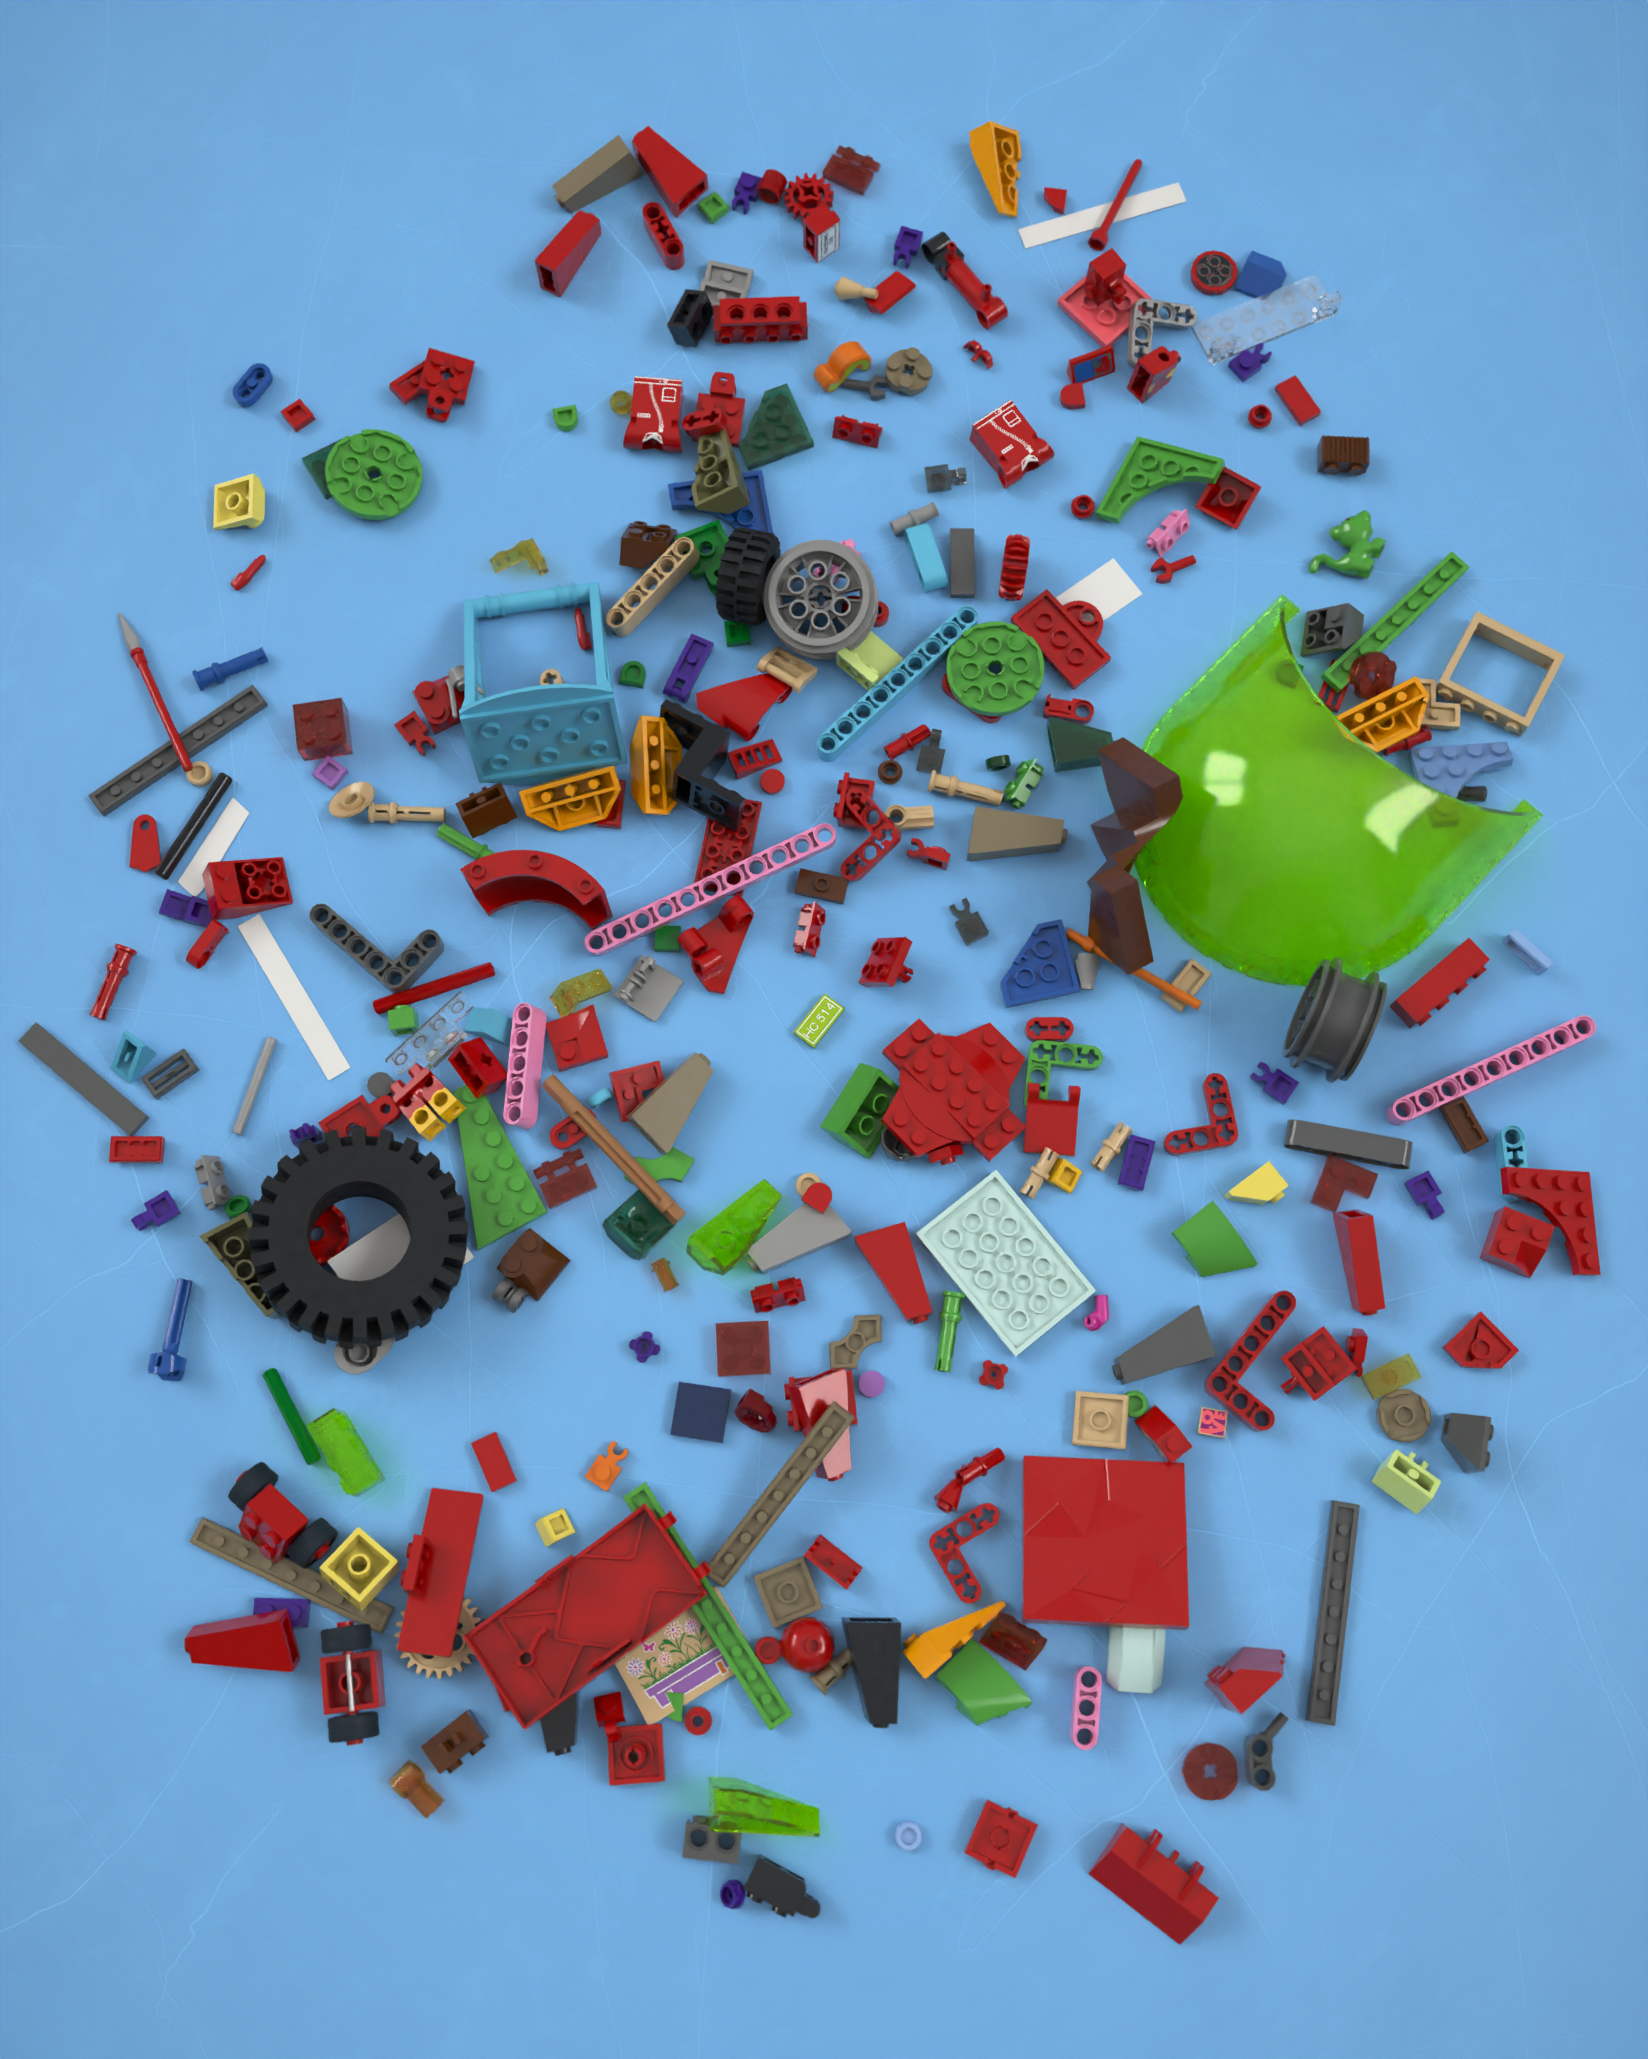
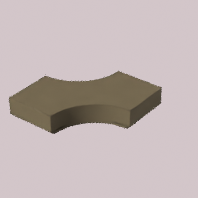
[829,1315,882,1370]

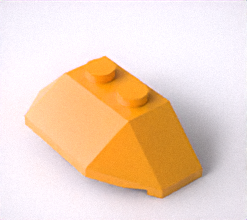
[1331,676,1429,754]
[630,715,683,816]
[519,765,621,831]

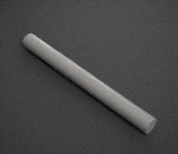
[232,1037,277,1136]

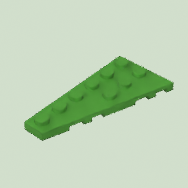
[454,1085,548,1250]

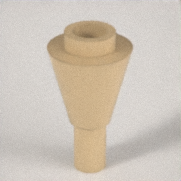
[835,276,878,301]

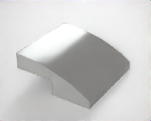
[699,260,754,306]

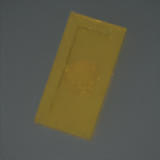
[1361,1353,1421,1400]

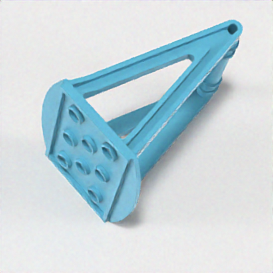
[459,582,627,785]

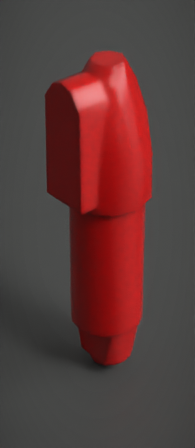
[231,555,266,591]
[574,608,592,651]

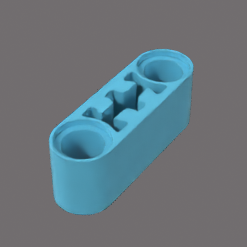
[904,523,948,592]
[1494,1125,1529,1203]

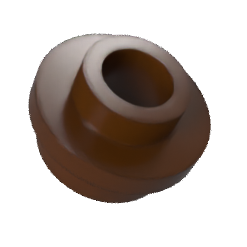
[878,760,902,784]

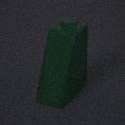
[1046,717,1116,772]

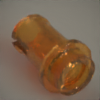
[651,1257,679,1292]

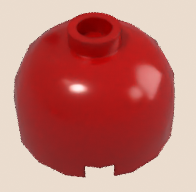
[780,1617,835,1673]

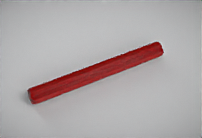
[373,962,495,1014]

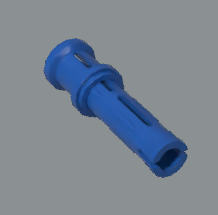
[192,647,269,692]

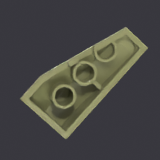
[691,427,750,514]

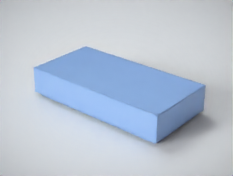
[1502,928,1553,975]

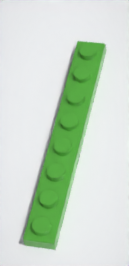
[1321,551,1469,694]

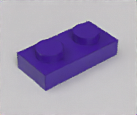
[253,1598,311,1627]

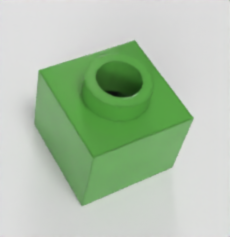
[388,1005,420,1036]

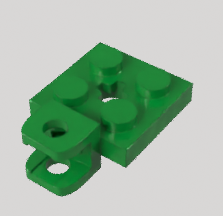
[675,519,728,596]

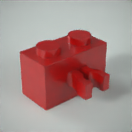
[1084,248,1127,306]

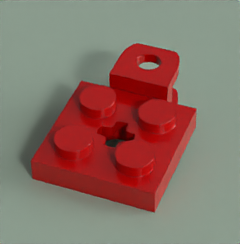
[418,348,475,423]
[692,372,746,447]
[318,1095,403,1138]

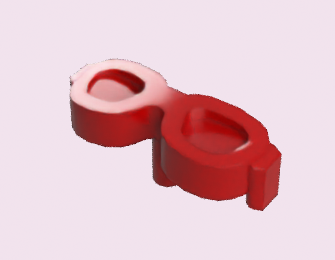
[963,340,993,370]

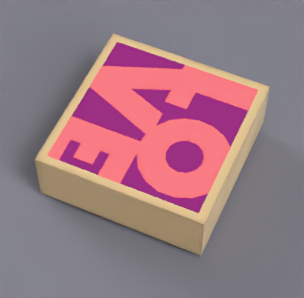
[1197,1407,1228,1438]

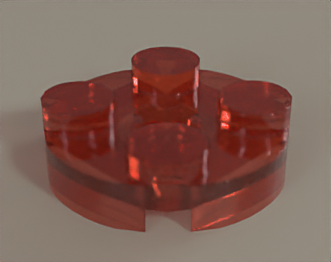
[1349,651,1397,701]
[1181,1742,1238,1801]

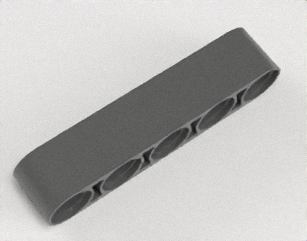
[1284,1120,1413,1169]

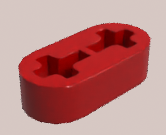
[682,408,727,437]
[1024,1017,1074,1042]

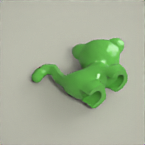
[1309,510,1386,579]

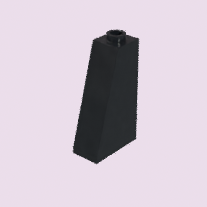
[842,1617,901,1728]
[540,1691,580,1756]

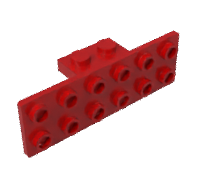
[397,1488,484,1658]

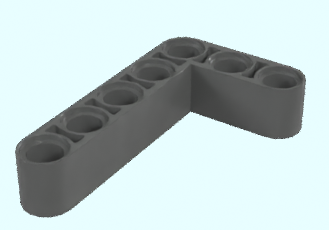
[309,904,444,994]

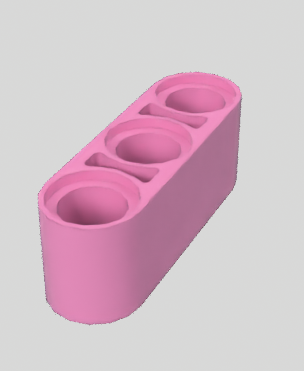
[1070,1666,1102,1750]

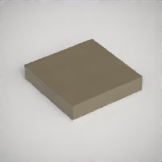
[753,1556,823,1628]

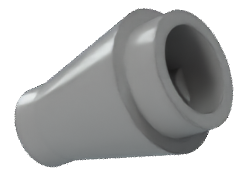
[1075,953,1100,990]

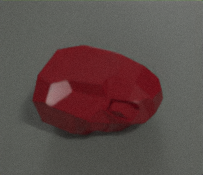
[734,1388,777,1433]

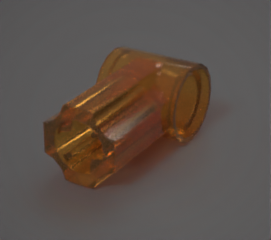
[388,1760,445,1819]

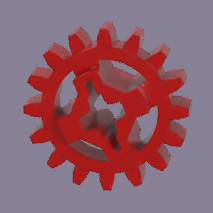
[784,173,834,223]

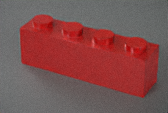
[1389,938,1490,1028]

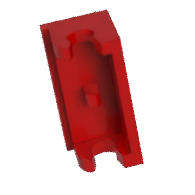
[804,1534,862,1590]

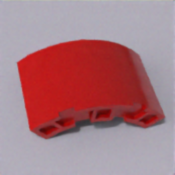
[460,850,613,931]

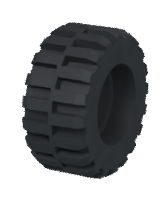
[715,527,781,626]

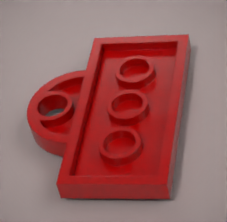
[1010,589,1111,690]

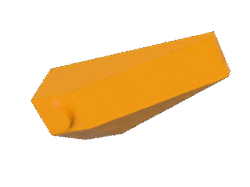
[969,121,1022,218]
[902,1601,1006,1679]

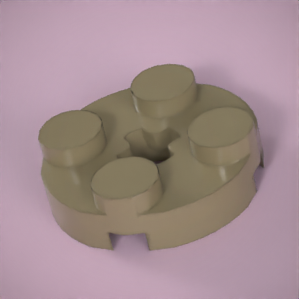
[885,347,932,395]

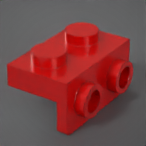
[833,772,875,830]

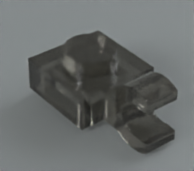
[924,464,967,493]
[916,728,945,774]

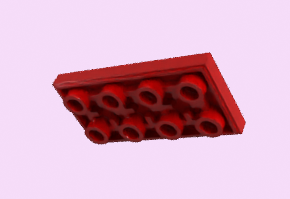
[694,799,762,897]

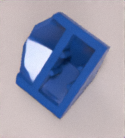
[1235,251,1287,301]

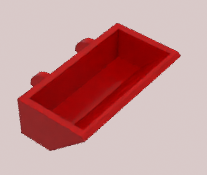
[1089,1823,1219,1945]

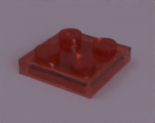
[716,1321,771,1377]
[979,1611,1048,1671]

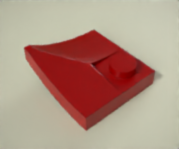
[546,1005,609,1072]

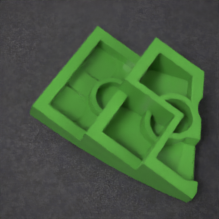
[1171,1201,1257,1277]
[936,1639,1032,1726]

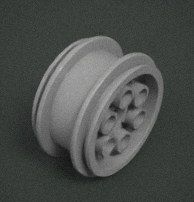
[763,540,878,660]

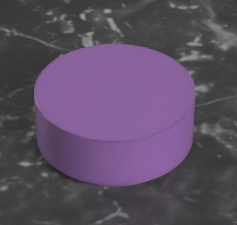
[858,1370,885,1398]

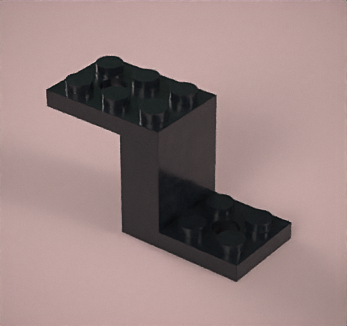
[660,699,745,832]

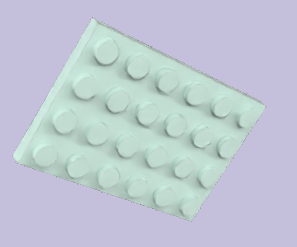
[916,1170,1096,1357]

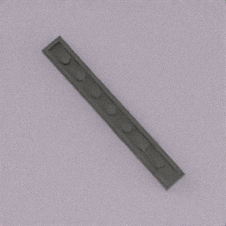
[88,684,268,817]
[1306,1500,1360,1726]

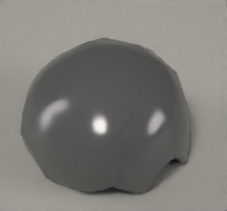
[881,1127,915,1162]

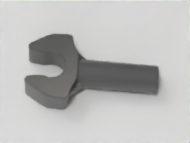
[843,375,888,401]

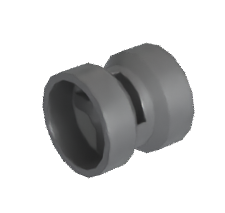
[492,1277,528,1313]

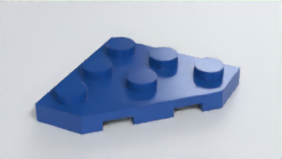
[1000,919,1080,1008]

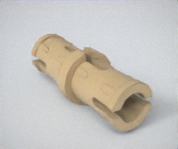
[1090,1122,1132,1173]
[1020,1147,1060,1200]

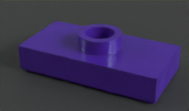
[1117,1135,1156,1192]

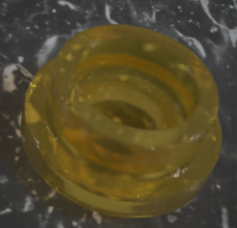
[610,390,632,414]

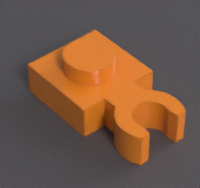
[585,1441,629,1492]

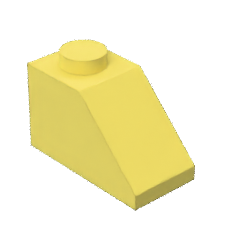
[1224,1161,1289,1205]

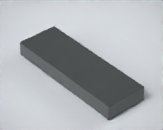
[950,528,975,598]

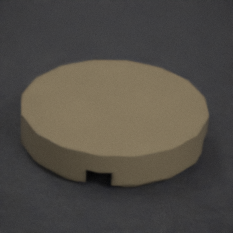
[1376,1389,1431,1442]

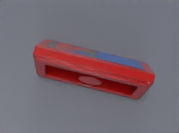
[1066,345,1115,384]

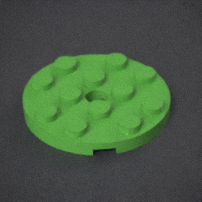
[325,429,423,520]
[946,621,1045,716]

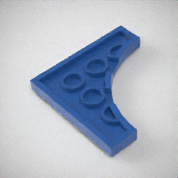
[668,470,773,533]

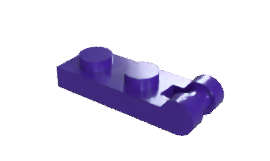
[663,633,714,704]

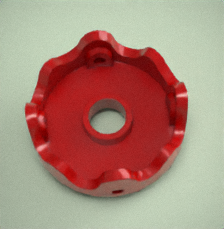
[309,1205,350,1266]

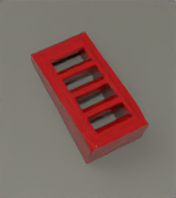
[727,739,782,780]

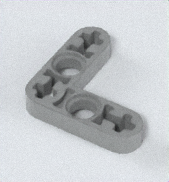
[1127,298,1197,369]

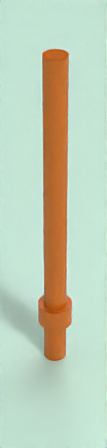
[1066,928,1202,1010]

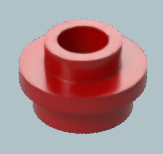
[1248,405,1272,428]
[1071,495,1095,519]
[685,1706,712,1735]

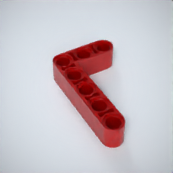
[1204,1290,1296,1432]

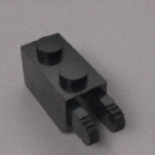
[744,1854,821,1919]

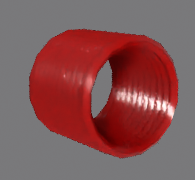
[757,169,787,204]

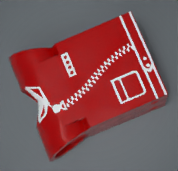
[623,376,684,453]
[969,400,1054,489]

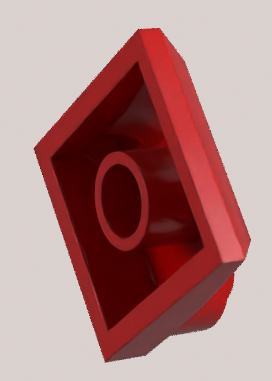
[1195,466,1262,530]
[412,676,465,735]

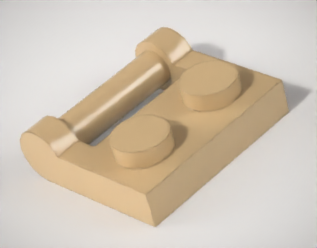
[756,646,819,694]

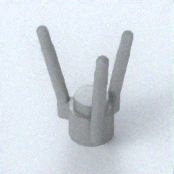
[445,665,484,718]

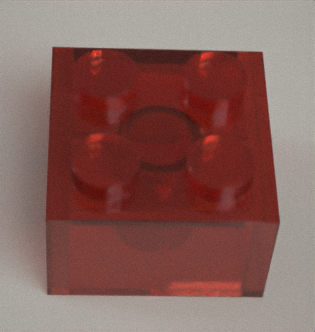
[292,697,353,761]

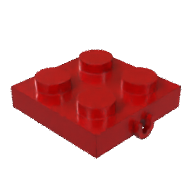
[964,1799,1038,1878]

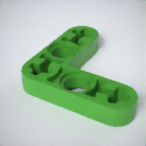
[1023,1040,1103,1109]

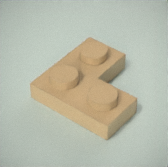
[1418,678,1460,730]

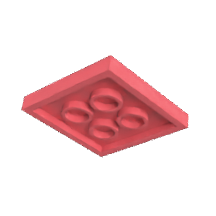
[1057,273,1154,347]

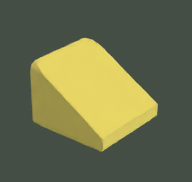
[535,1508,575,1547]

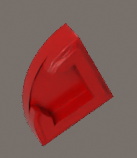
[1044,187,1067,215]

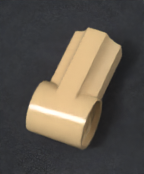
[885,804,934,833]

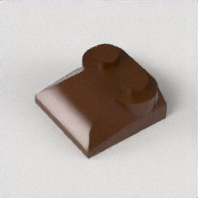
[496,1228,571,1302]

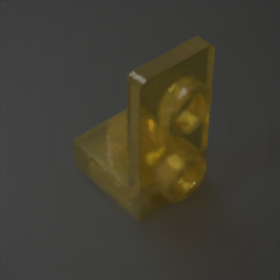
[490,538,549,576]
[550,969,612,1017]

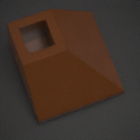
[619,521,677,569]

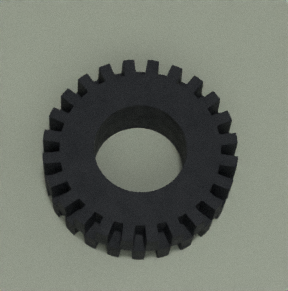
[248,1127,468,1349]

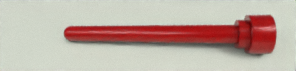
[1088,159,1142,251]

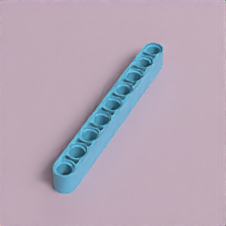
[817,606,978,762]

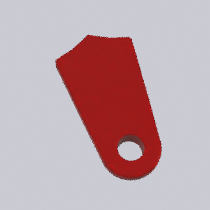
[129,814,161,873]

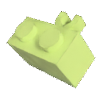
[1371,1449,1441,1515]

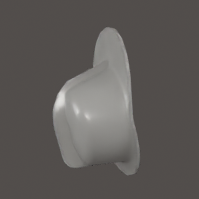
[334,1337,394,1374]

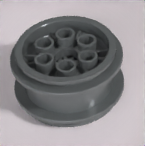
[1282,957,1387,1083]

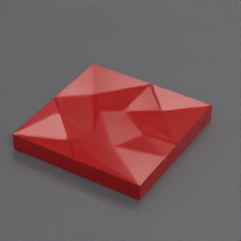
[1022,1456,1189,1630]

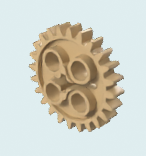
[394,1598,483,1679]

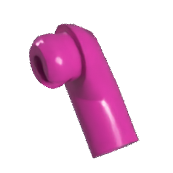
[1083,1295,1109,1331]

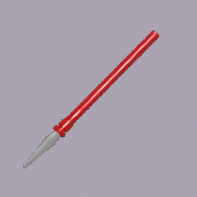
[118,613,193,772]

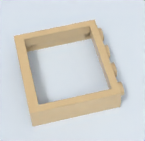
[1436,611,1565,736]

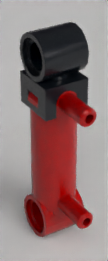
[922,231,1008,329]

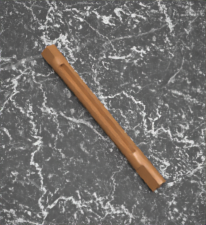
[542,1074,686,1225]

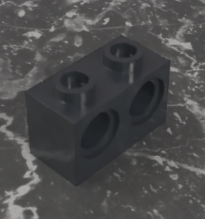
[667,289,713,347]

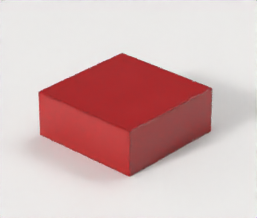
[280,398,315,433]

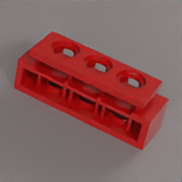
[713,296,808,344]

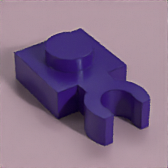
[732,171,762,214]
[893,226,923,269]
[1228,343,1272,383]
[1250,1062,1299,1105]
[289,1123,323,1149]

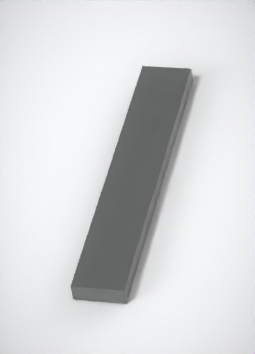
[19,1022,149,1136]

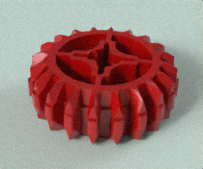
[998,534,1030,601]

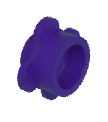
[629,1331,660,1363]

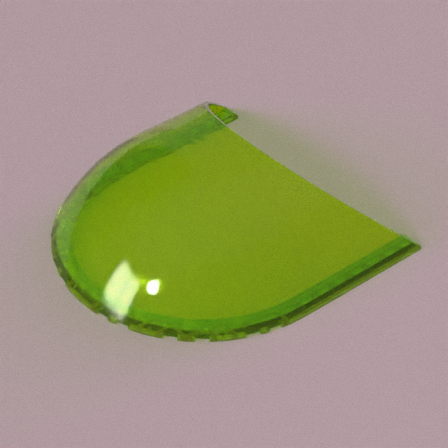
[1134,594,1543,987]

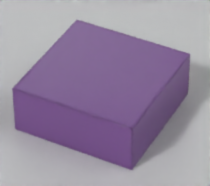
[312,756,349,791]

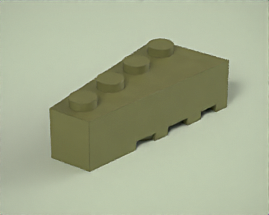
[199,1211,283,1320]

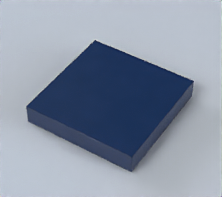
[670,1382,731,1443]

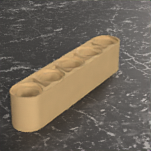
[606,537,700,637]

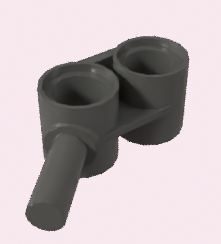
[1243,1712,1289,1791]

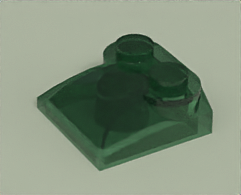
[602,1189,676,1260]

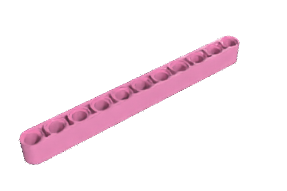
[584,823,836,956]

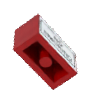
[803,205,840,263]

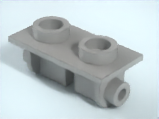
[195,1155,230,1210]

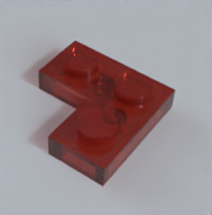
[1310,1154,1378,1212]

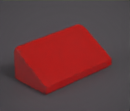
[864,271,916,314]

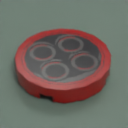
[1191,250,1237,295]

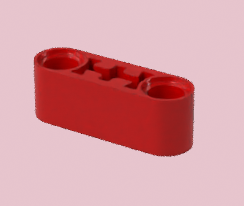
[642,202,685,270]

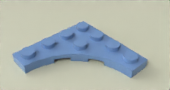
[1408,742,1513,828]

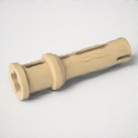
[927,770,1004,806]
[368,801,446,824]

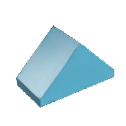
[464,1007,512,1047]
[111,1030,157,1083]

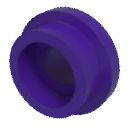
[720,1879,745,1910]

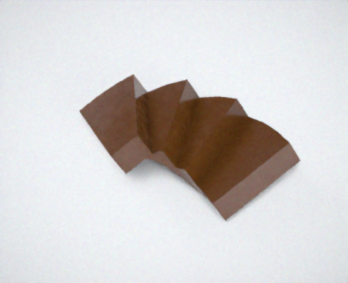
[1087,737,1183,975]

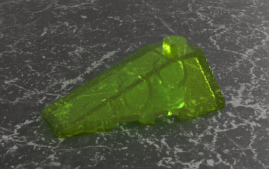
[686,1179,782,1275]
[709,1777,820,1837]

